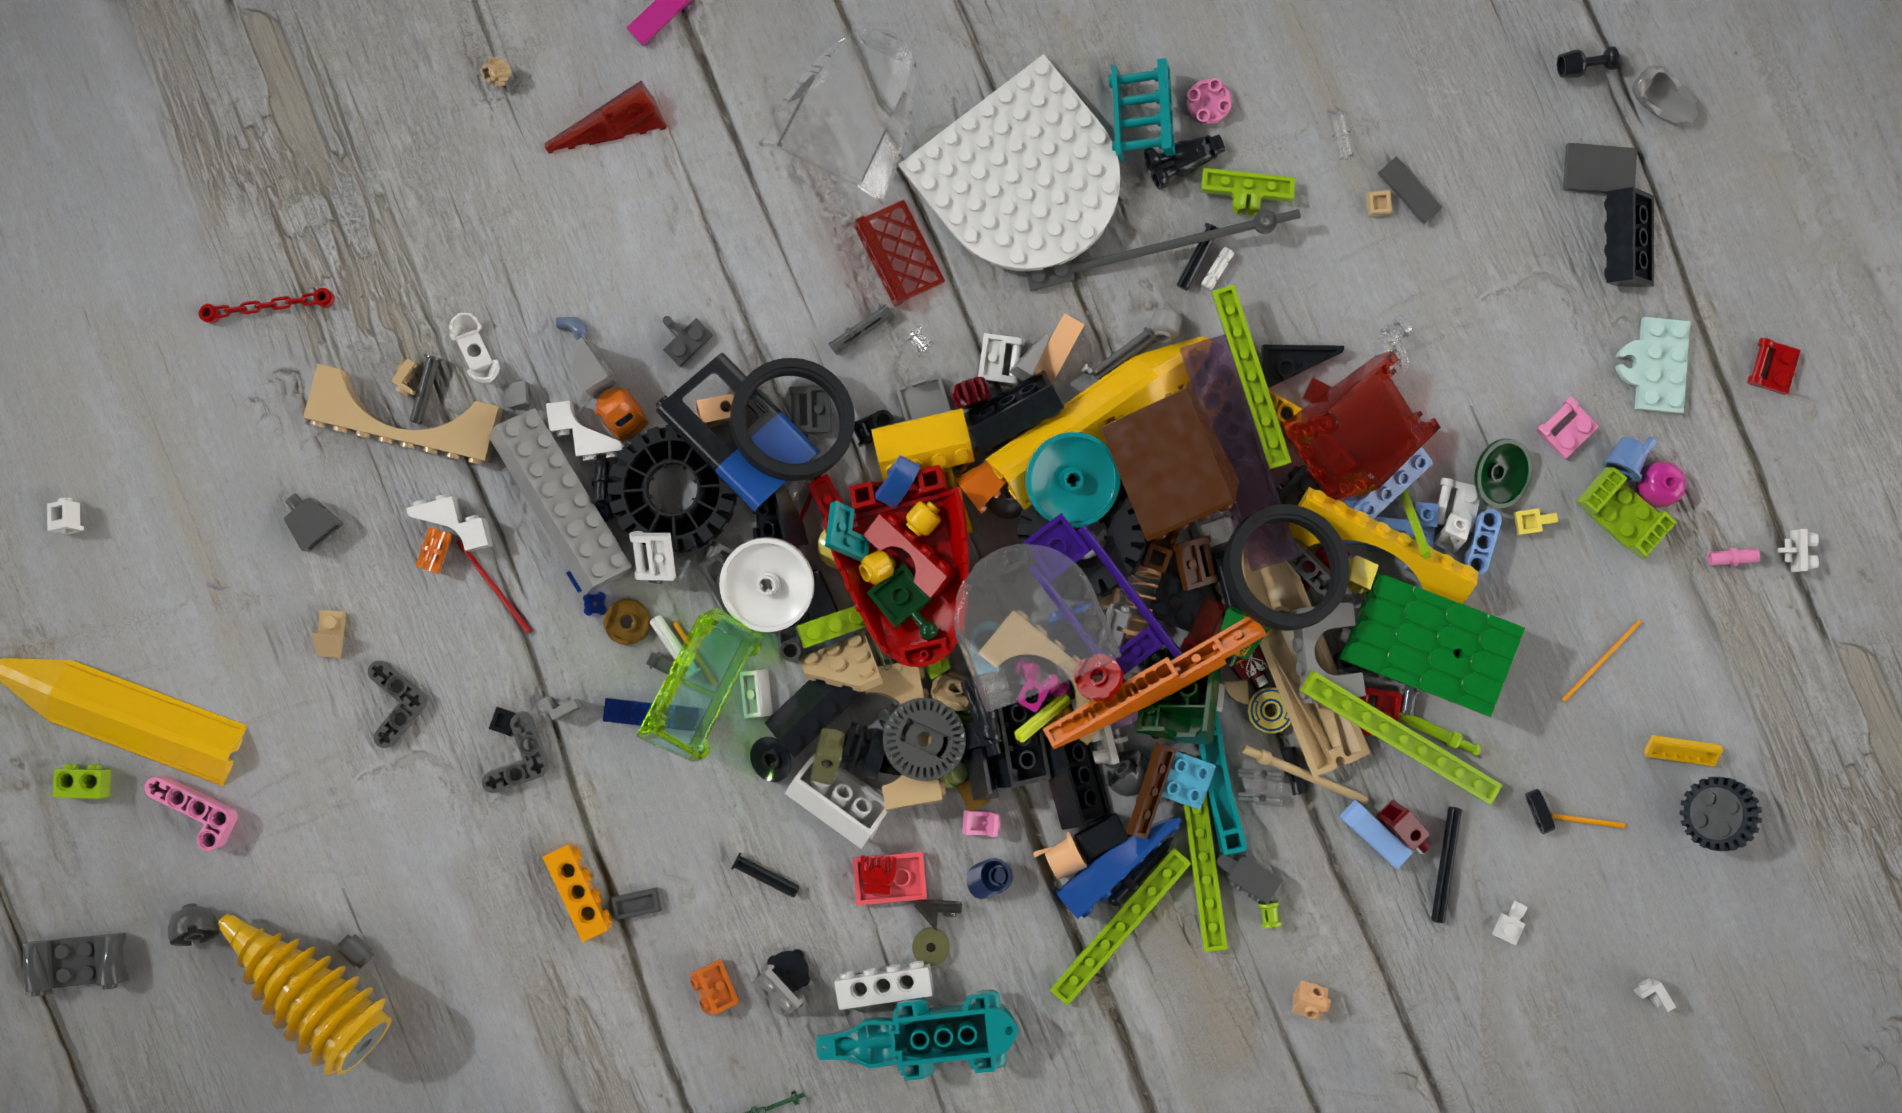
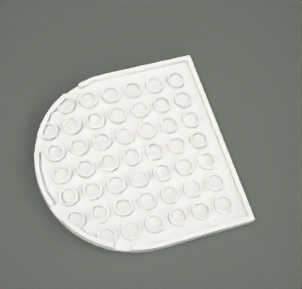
[898,54,1120,271]

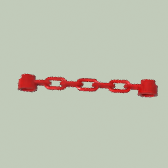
[199,288,335,324]

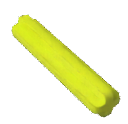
[1014,694,1071,743]

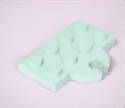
[1615,317,1690,414]

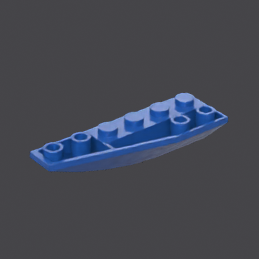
[1056,815,1181,919]

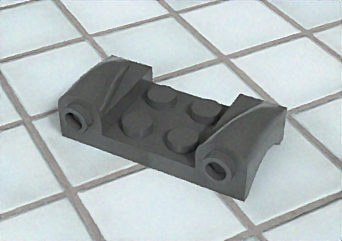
[23,932,129,996]

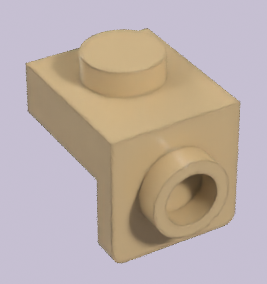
[391,358,421,397]

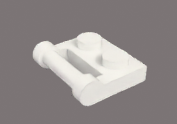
[978,333,1025,386]
[1437,478,1480,533]
[629,531,676,581]

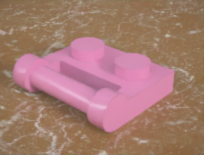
[1536,397,1599,459]

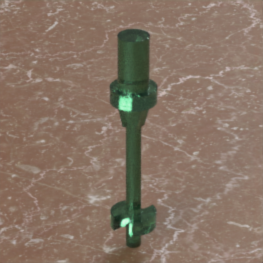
[744,1090,805,1113]

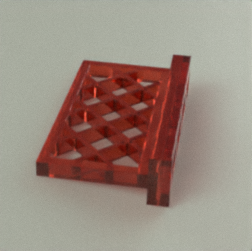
[853,200,945,307]

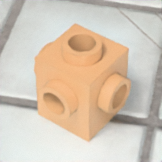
[1292,980,1331,1021]

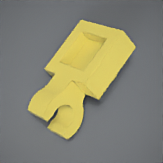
[1514,508,1558,535]

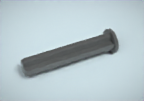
[1093,327,1157,379]
[410,354,443,424]

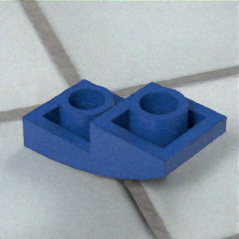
[875,455,920,508]

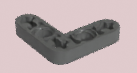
[368,661,428,748]
[482,711,549,793]

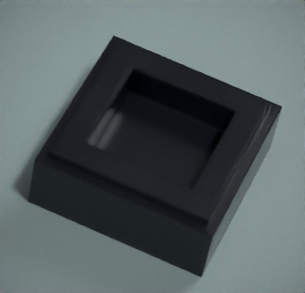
[489,707,518,737]

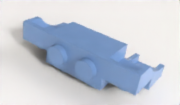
[1342,495,1439,551]

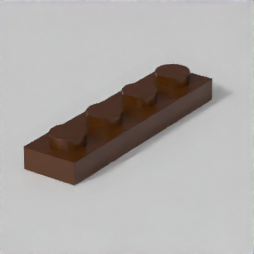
[1126,742,1177,839]

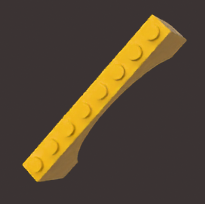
[1280,487,1479,604]

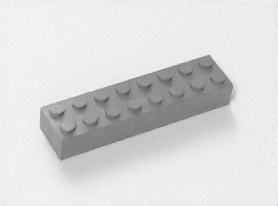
[488,408,632,595]

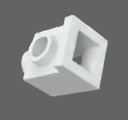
[47,498,84,535]

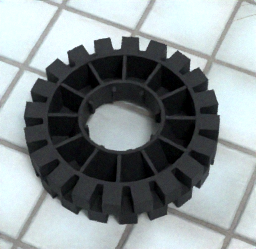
[608,425,738,553]
[1017,477,1146,601]

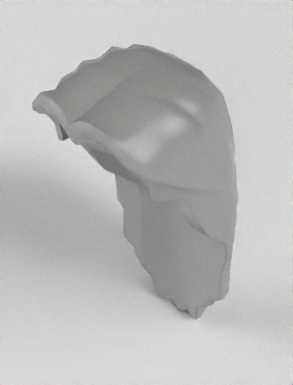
[1632,65,1699,124]

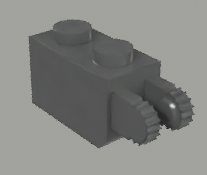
[1215,852,1283,904]

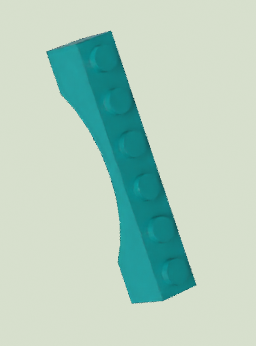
[1197,711,1247,855]

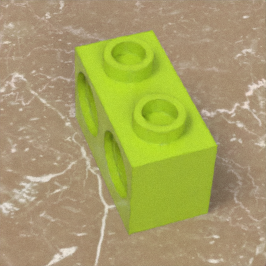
[52,763,111,799]

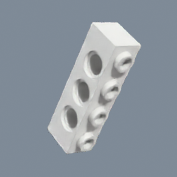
[834,961,934,1010]

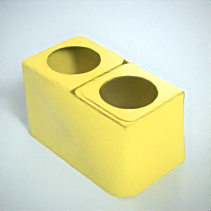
[1347,556,1379,594]

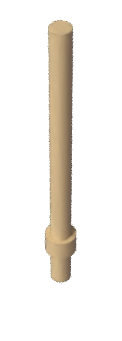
[1241,744,1368,805]

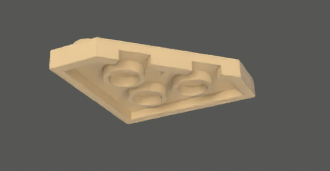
[800,632,883,692]

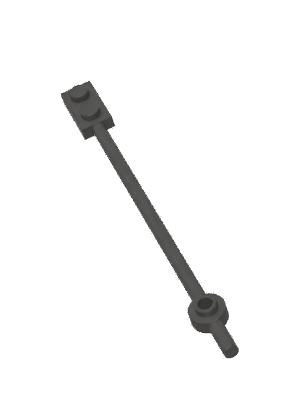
[1026,209,1301,291]

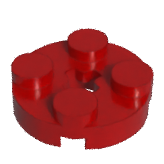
[1074,653,1123,702]

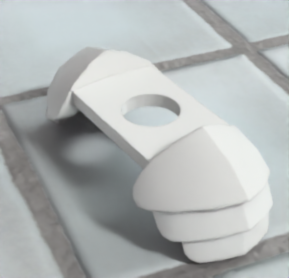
[449,313,500,383]

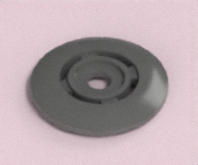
[883,698,966,781]

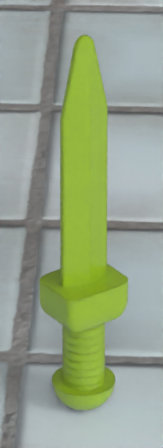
[1399,713,1481,756]

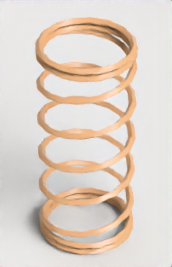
[1119,566,1162,639]

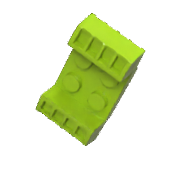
[1575,467,1677,560]

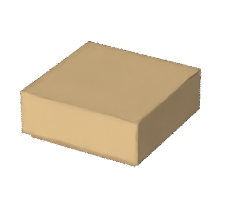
[1366,190,1393,217]

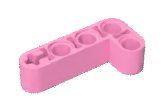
[144,776,238,851]

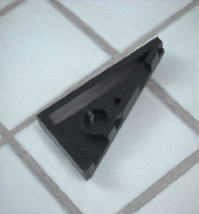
[1262,344,1344,388]

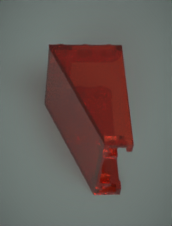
[1281,350,1441,500]

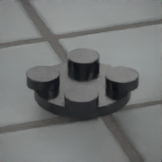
[767,949,810,992]

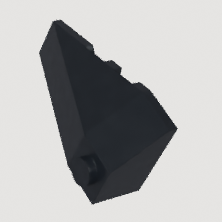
[753,485,809,549]

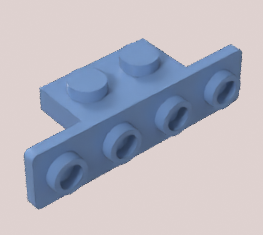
[1352,446,1433,519]

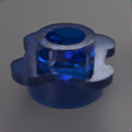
[583,592,607,616]

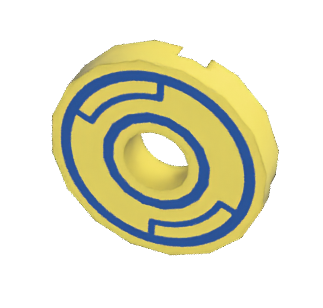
[1247,687,1291,734]

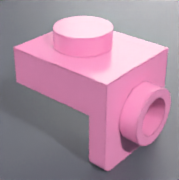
[962,810,1001,837]

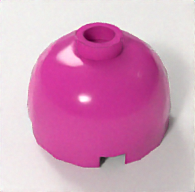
[1635,461,1686,508]

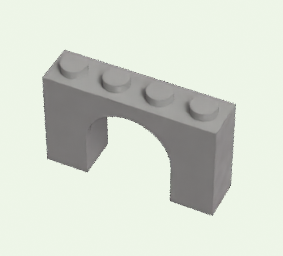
[1291,602,1366,704]

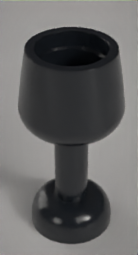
[1556,46,1619,78]

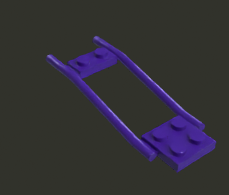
[1023,513,1183,683]

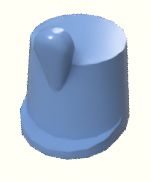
[1603,437,1657,482]

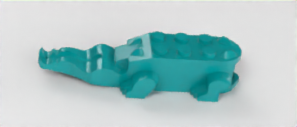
[815,989,1018,1081]

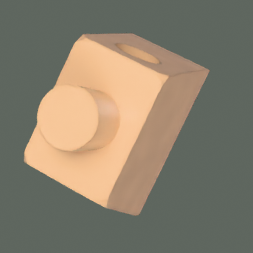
[695,394,750,428]

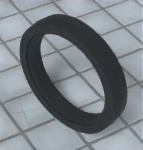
[730,358,855,481]
[1223,504,1350,631]

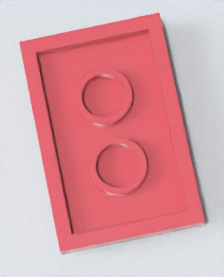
[853,851,927,905]

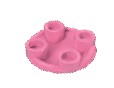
[1186,78,1232,125]

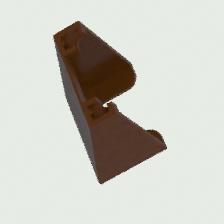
[1100,381,1240,542]

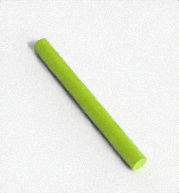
[1399,488,1432,559]

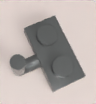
[663,316,713,367]

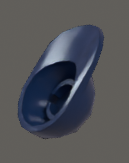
[966,858,1013,899]

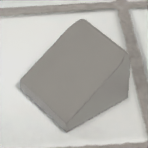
[504,380,530,408]

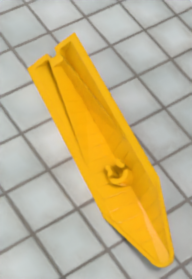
[985,336,1212,510]
[0,658,247,786]

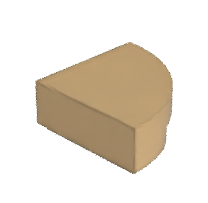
[1223,680,1249,704]

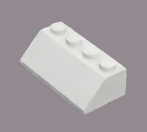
[785,753,888,849]

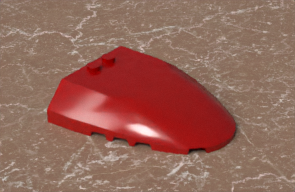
[823,487,970,667]

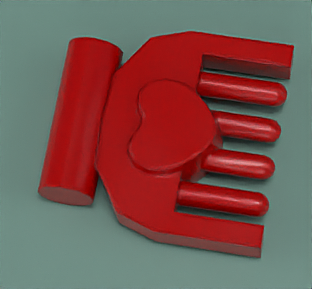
[860,855,897,895]

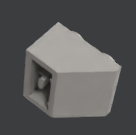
[571,337,616,398]

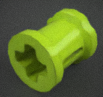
[1258,901,1282,928]

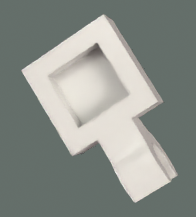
[1492,901,1527,945]

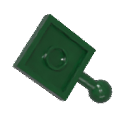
[867,564,938,641]

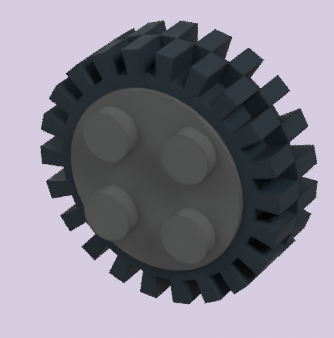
[1680,777,1762,851]

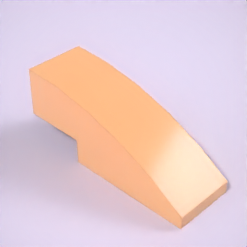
[1030,313,1085,384]

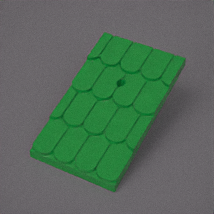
[1340,572,1525,717]

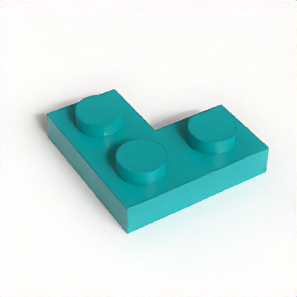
[825,501,870,562]

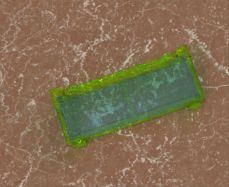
[636,607,763,762]

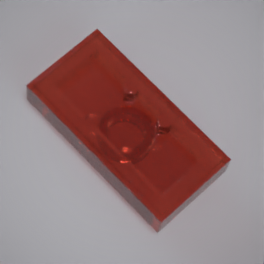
[1186,596,1226,644]

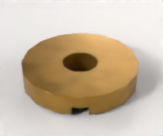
[603,599,651,645]

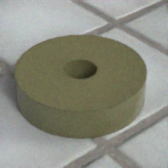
[912,927,950,966]

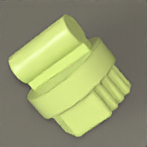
[939,762,968,788]

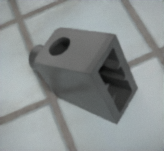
[284,494,344,552]

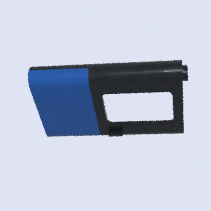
[656,353,821,512]

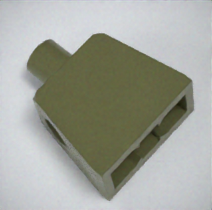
[810,728,845,785]

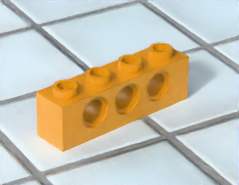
[542,842,613,943]

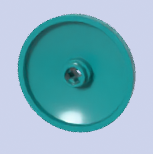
[1025,432,1120,527]

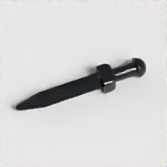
[1108,837,1173,906]

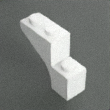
[546,401,625,462]
[406,494,493,552]

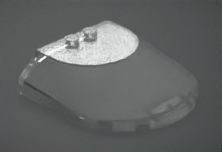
[954,544,1122,712]

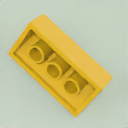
[871,408,974,482]

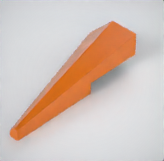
[955,461,1008,514]

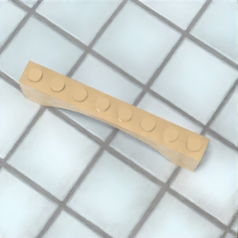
[303,364,504,465]

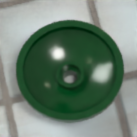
[1474,438,1532,508]

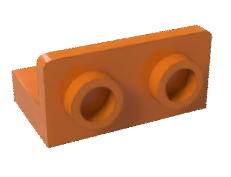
[690,959,740,1016]

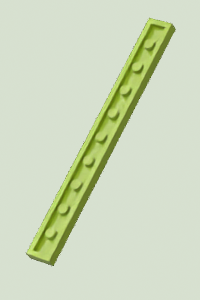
[1299,670,1503,805]

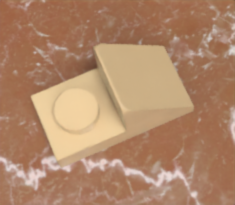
[312,610,346,658]

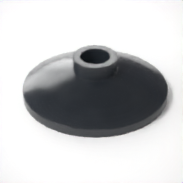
[750,737,792,782]

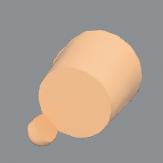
[1033,831,1088,879]

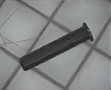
[1177,223,1218,291]
[731,852,799,898]

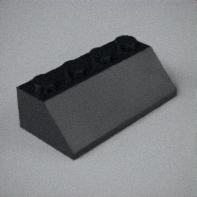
[1604,187,1654,287]
[964,370,1064,453]
[765,679,864,758]
[987,686,1051,788]
[1044,736,1112,830]

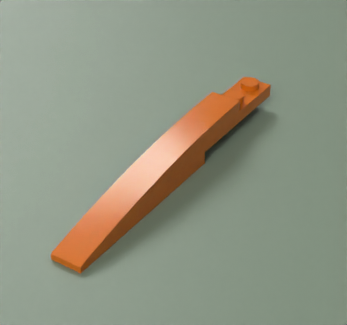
[1043,616,1266,749]

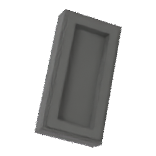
[610,887,662,921]

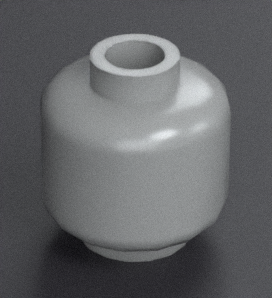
[1150,306,1182,343]

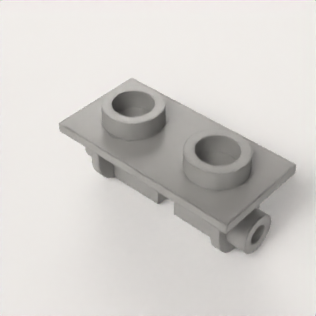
[1099,601,1132,652]

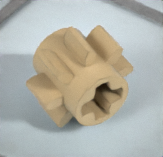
[481,56,511,87]

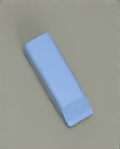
[1339,800,1413,869]

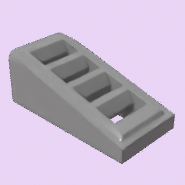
[1010,334,1050,381]

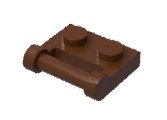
[1173,535,1220,590]

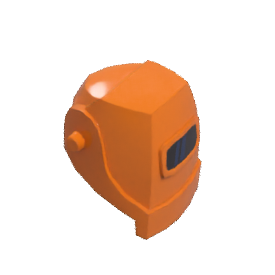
[595,387,649,442]

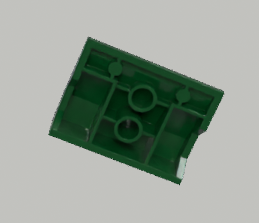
[1136,646,1221,744]

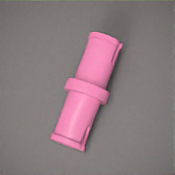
[1707,548,1760,566]

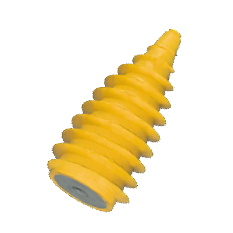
[218,914,392,1076]

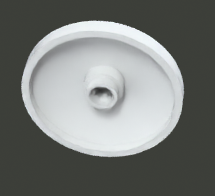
[719,537,814,632]

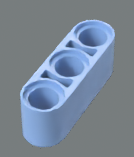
[1462,509,1502,575]

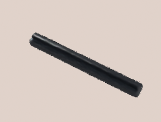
[1431,806,1462,923]

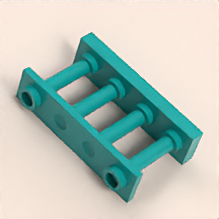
[1108,58,1175,162]

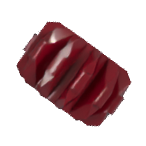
[951,377,991,410]

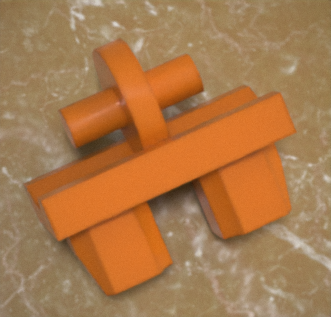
[415,526,453,574]

